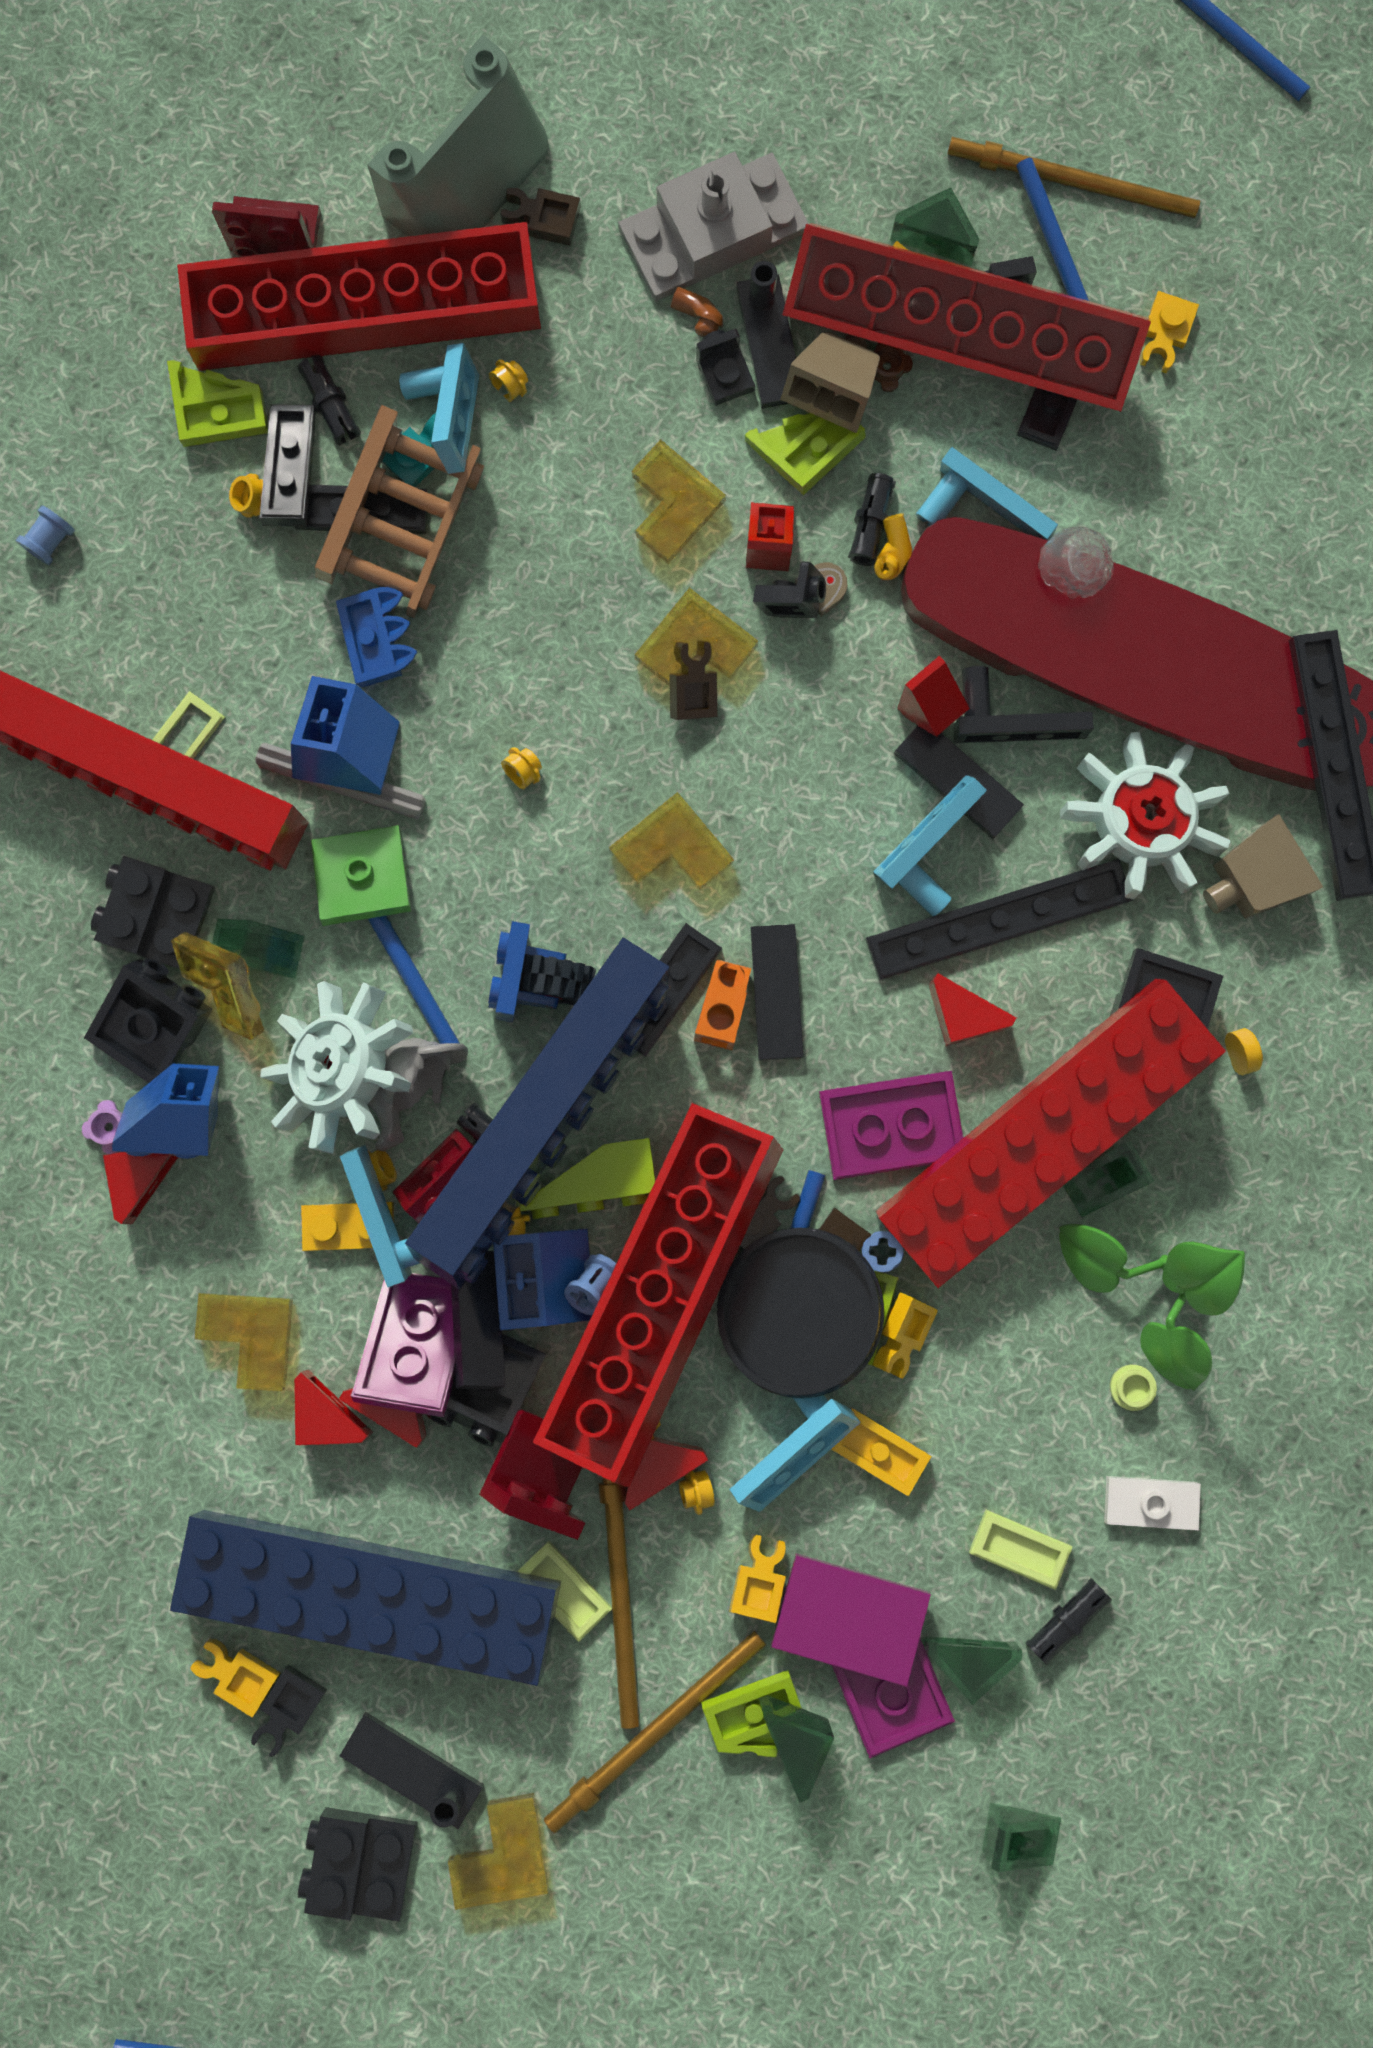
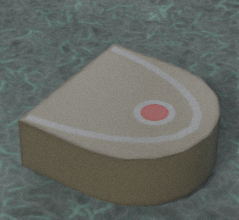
[795,562,848,617]

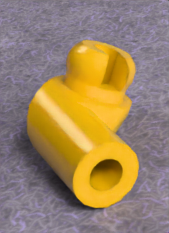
[874,513,912,580]

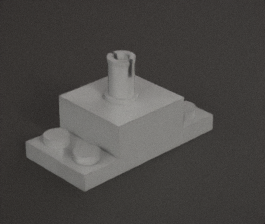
[618,151,809,302]

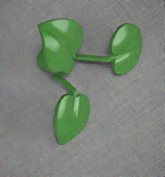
[1059,1224,1245,1391]

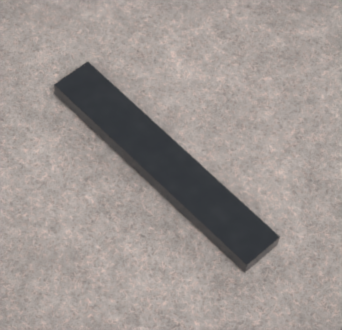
[1289,630,1373,901]
[865,859,1133,981]

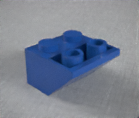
[291,676,400,795]
[112,1064,219,1159]
[493,1229,592,1330]

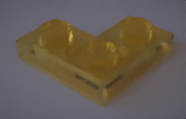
[632,439,726,564]
[635,587,758,686]
[609,792,734,890]
[171,932,264,1040]
[195,1293,293,1391]
[448,1793,549,1910]

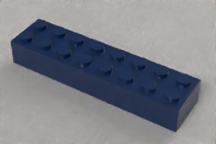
[405,937,672,1290]
[170,1510,561,1686]

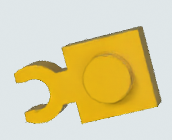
[1140,291,1199,373]
[873,1292,938,1379]
[729,1535,786,1623]
[190,1638,281,1718]

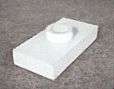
[1104,1476,1201,1530]

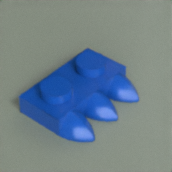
[336,587,417,688]

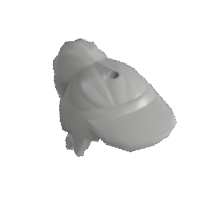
[368,1038,468,1152]

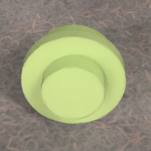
[1110,1364,1157,1411]

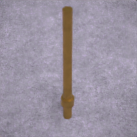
[947,136,1200,218]
[598,1477,639,1729]
[544,1630,766,1834]

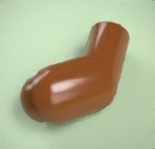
[671,287,724,337]

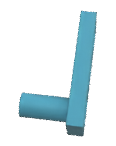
[399,343,479,474]
[916,447,1058,541]
[873,776,987,916]
[340,1145,420,1287]
[729,1395,861,1512]

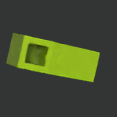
[520,1138,655,1219]

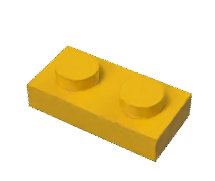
[301,1202,394,1251]
[831,1407,932,1496]

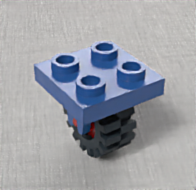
[488,921,596,1023]

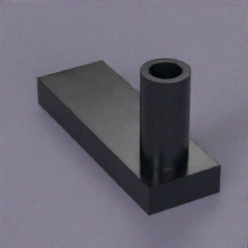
[736,261,796,409]
[954,666,1094,744]
[339,1712,484,1829]

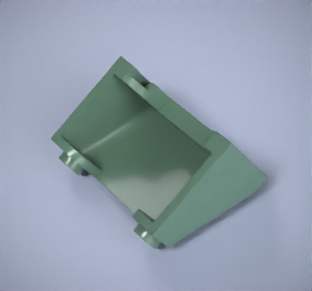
[367,35,548,236]

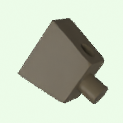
[780,332,880,433]
[1203,814,1323,918]

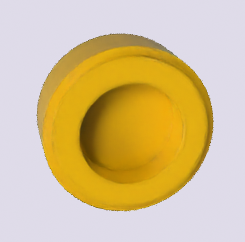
[1225,1028,1263,1076]

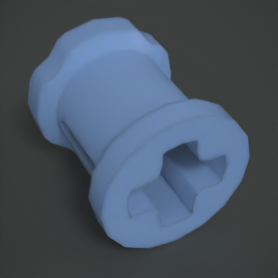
[15,505,75,565]
[862,1231,904,1272]
[564,1254,616,1315]

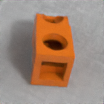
[694,960,752,1050]

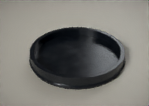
[717,1228,884,1398]

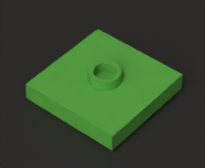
[311,825,411,926]

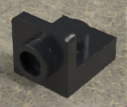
[696,329,755,406]
[753,561,826,618]

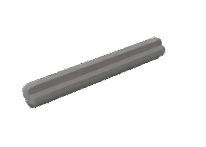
[255,743,426,819]

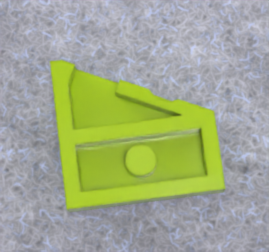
[167,360,268,447]
[744,413,866,495]
[701,1670,820,1761]

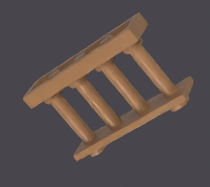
[315,405,484,618]

